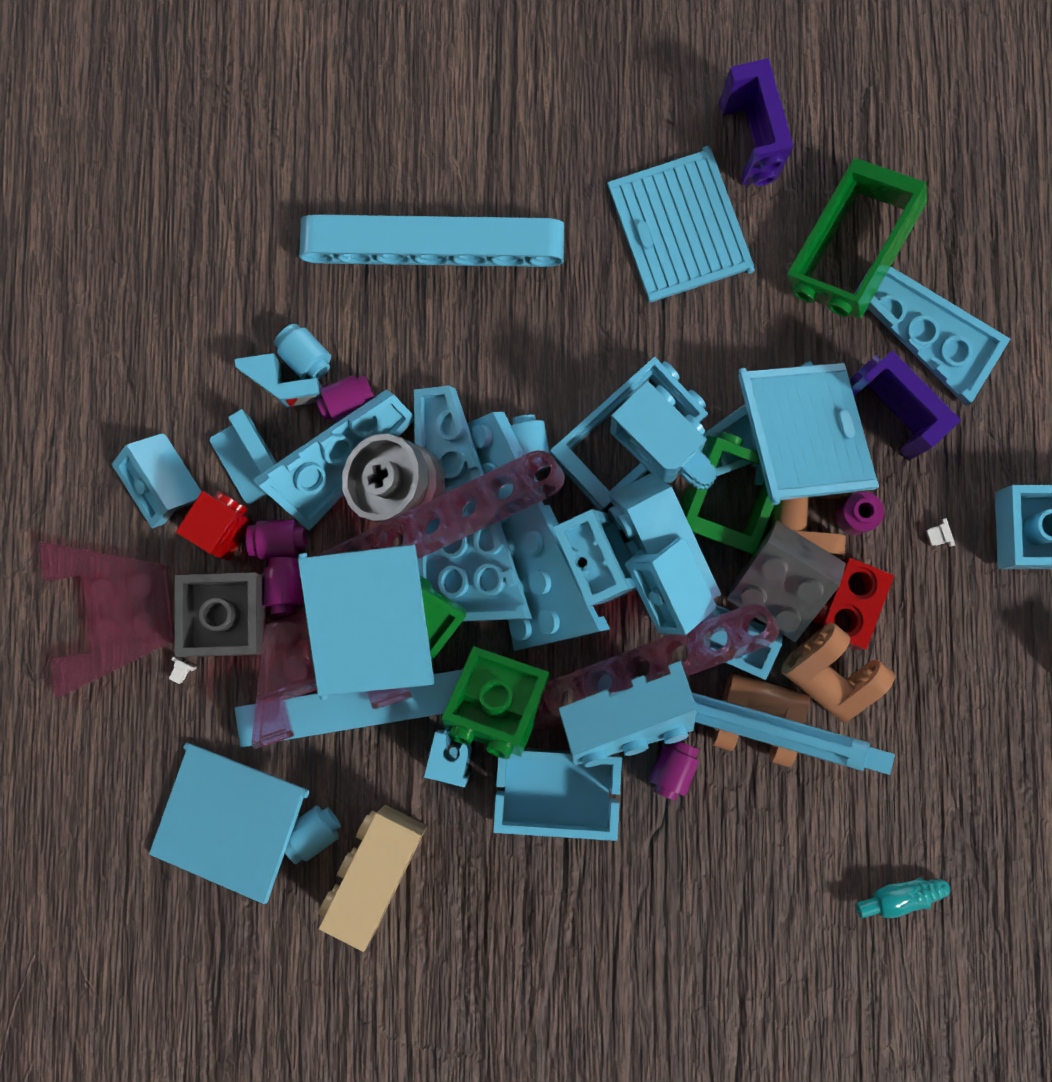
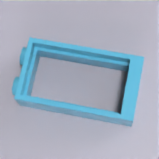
[550,357,708,512]
[553,509,637,607]

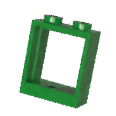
[680,432,774,555]

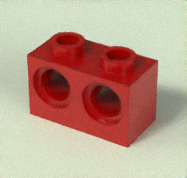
[176,491,254,561]
[812,557,895,650]

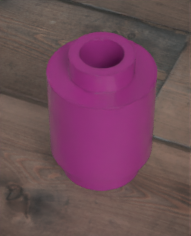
[316,375,375,424]
[835,492,884,535]
[246,519,306,560]
[263,557,303,616]
[649,741,700,801]

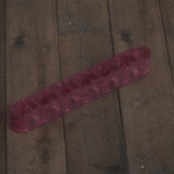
[316,450,565,560]
[532,604,780,732]

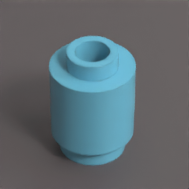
[274,324,331,380]
[510,415,551,473]
[285,805,341,864]

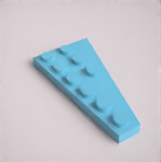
[414,386,532,621]

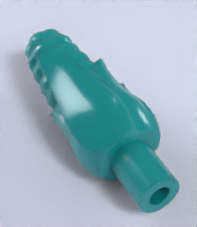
[855,877,950,919]

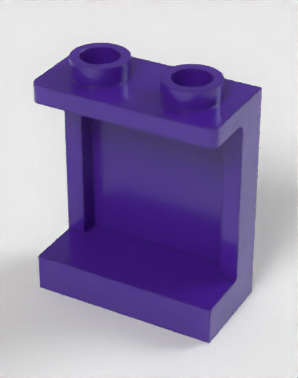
[719,58,794,187]
[849,350,961,461]

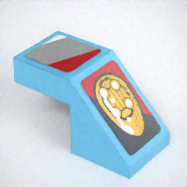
[234,353,323,407]

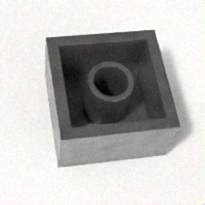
[727,521,846,642]
[175,573,266,657]

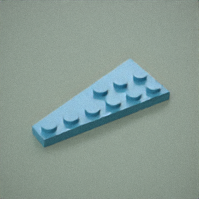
[467,412,610,651]

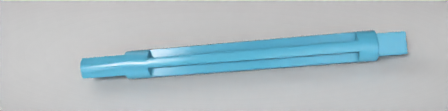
[589,665,895,775]

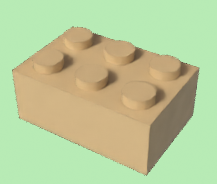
[318,805,427,952]

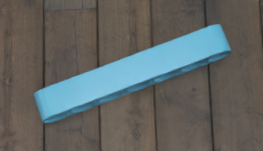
[299,215,564,267]
[235,669,463,747]

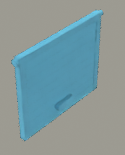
[607,146,755,303]
[738,363,879,505]
[298,544,435,700]
[149,743,309,904]

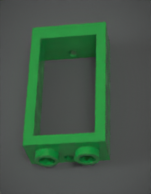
[787,157,927,319]

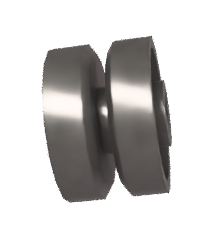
[342,433,445,529]

